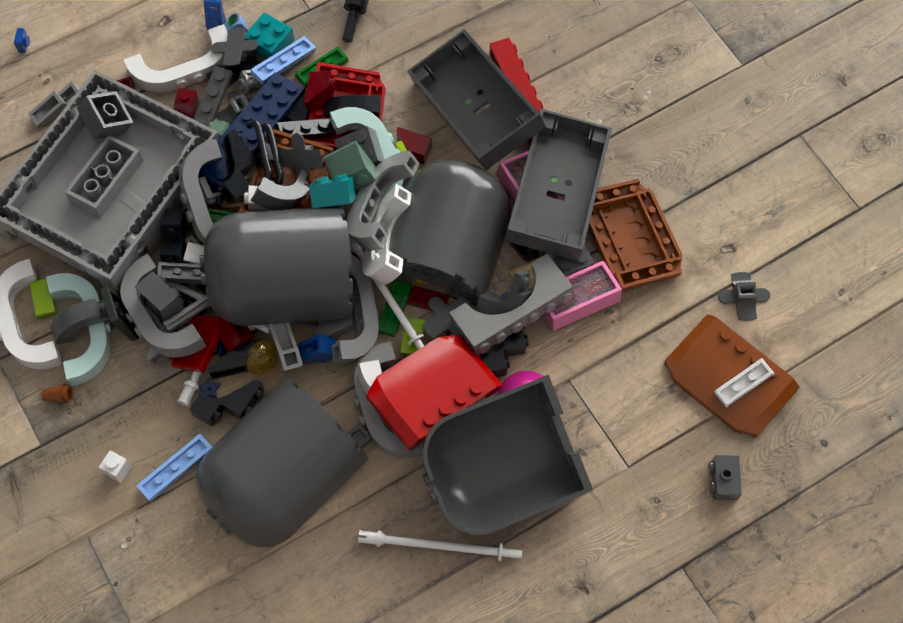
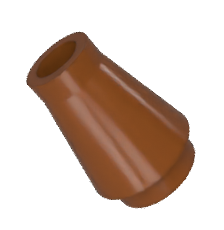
[41,384,73,403]

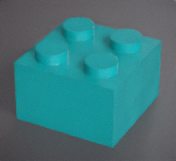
[245,12,294,60]
[309,174,356,209]

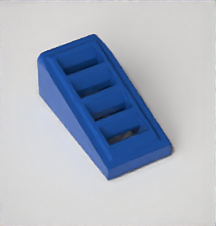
[203,0,226,30]

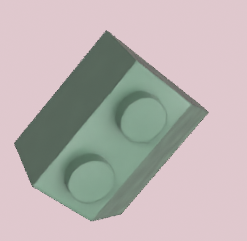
[324,141,376,190]

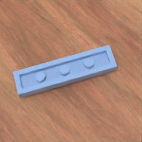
[251,36,316,85]
[136,434,212,502]

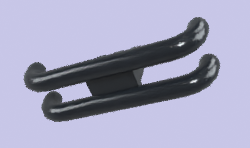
[246,120,284,185]

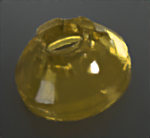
[247,340,278,375]

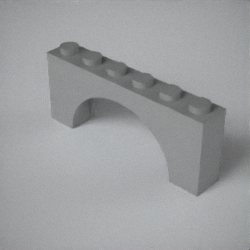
[449,254,574,355]

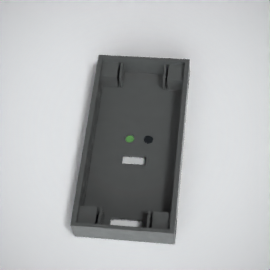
[407,29,546,170]
[504,109,612,261]

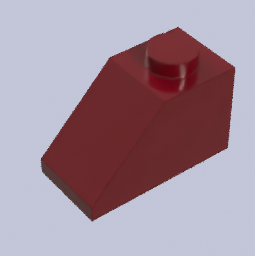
[304,72,337,112]
[174,88,199,119]
[397,127,432,164]
[218,316,254,353]

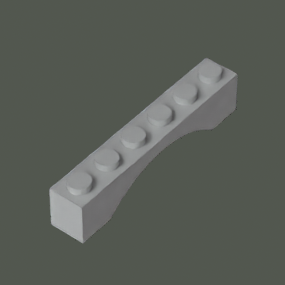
[268,323,303,373]

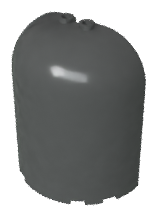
[389,160,511,305]
[199,206,353,326]
[422,375,593,535]
[197,376,368,547]

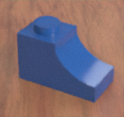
[297,334,336,365]

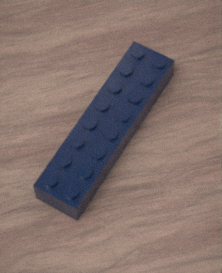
[198,72,305,199]

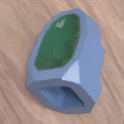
[225,13,249,33]

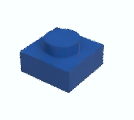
[14,28,30,53]

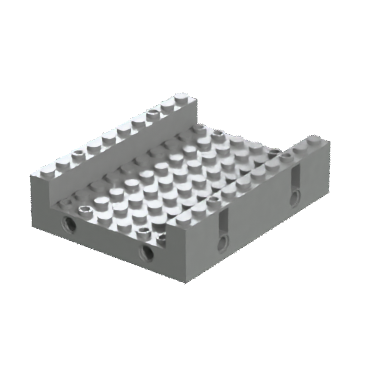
[0,70,219,298]

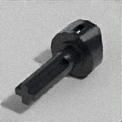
[342,0,369,43]

